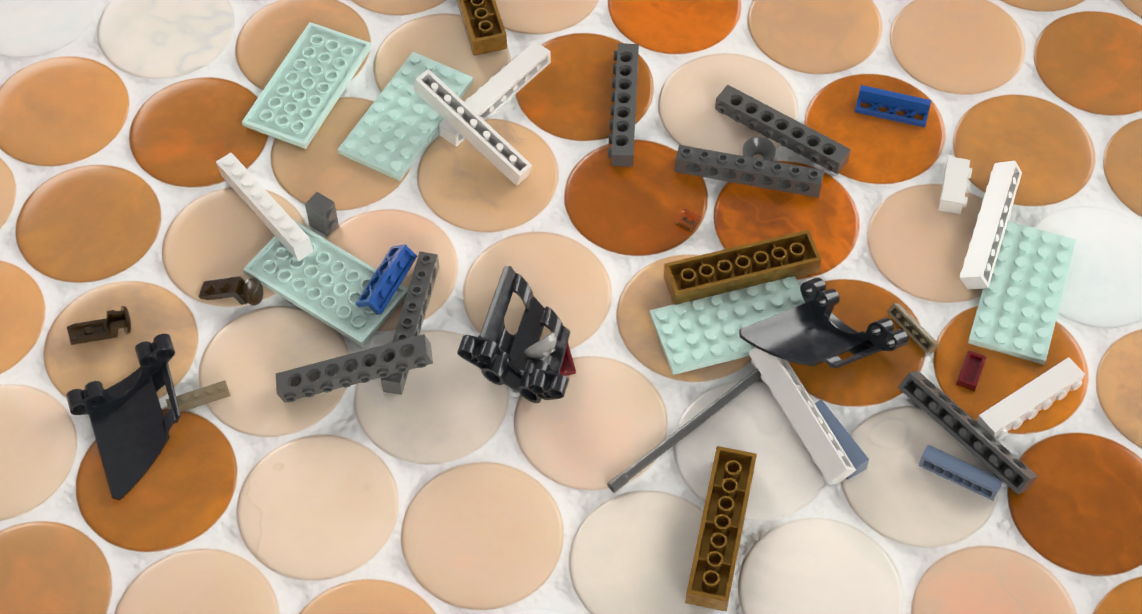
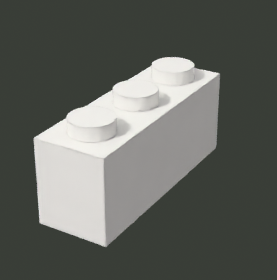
[938,156,972,214]

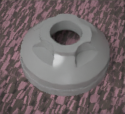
[524,332,557,360]

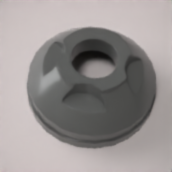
[743,137,776,161]

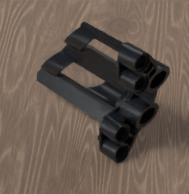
[457,266,570,403]

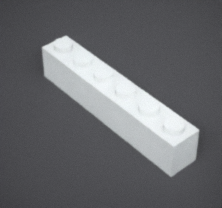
[977,357,1085,440]

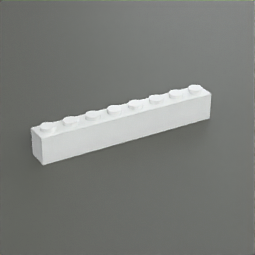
[439,41,551,147]
[413,69,532,186]
[216,153,314,261]
[960,161,1022,290]
[748,347,856,484]

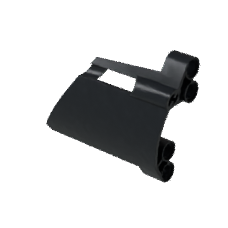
[739,277,908,368]
[66,334,181,500]

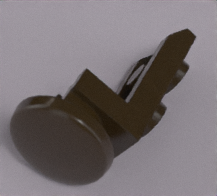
[199,276,263,306]
[67,306,131,345]

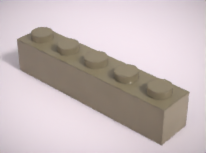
[887,303,940,353]
[166,380,230,412]

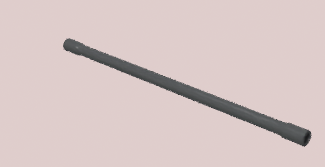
[607,369,761,493]

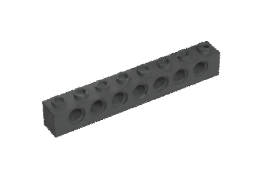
[608,43,639,167]
[715,85,851,175]
[675,145,824,198]
[381,251,439,395]
[276,334,433,403]
[898,371,1038,494]

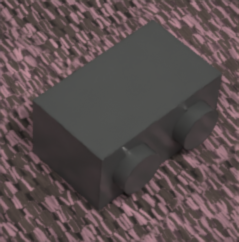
[305,192,338,236]

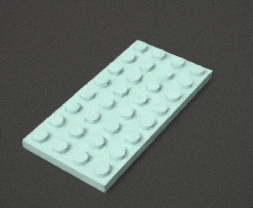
[242,22,372,149]
[338,52,473,181]
[243,220,408,347]
[968,221,1076,365]
[649,276,805,375]

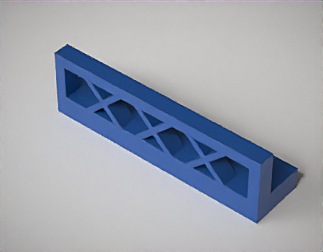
[855,85,932,128]
[355,244,418,315]

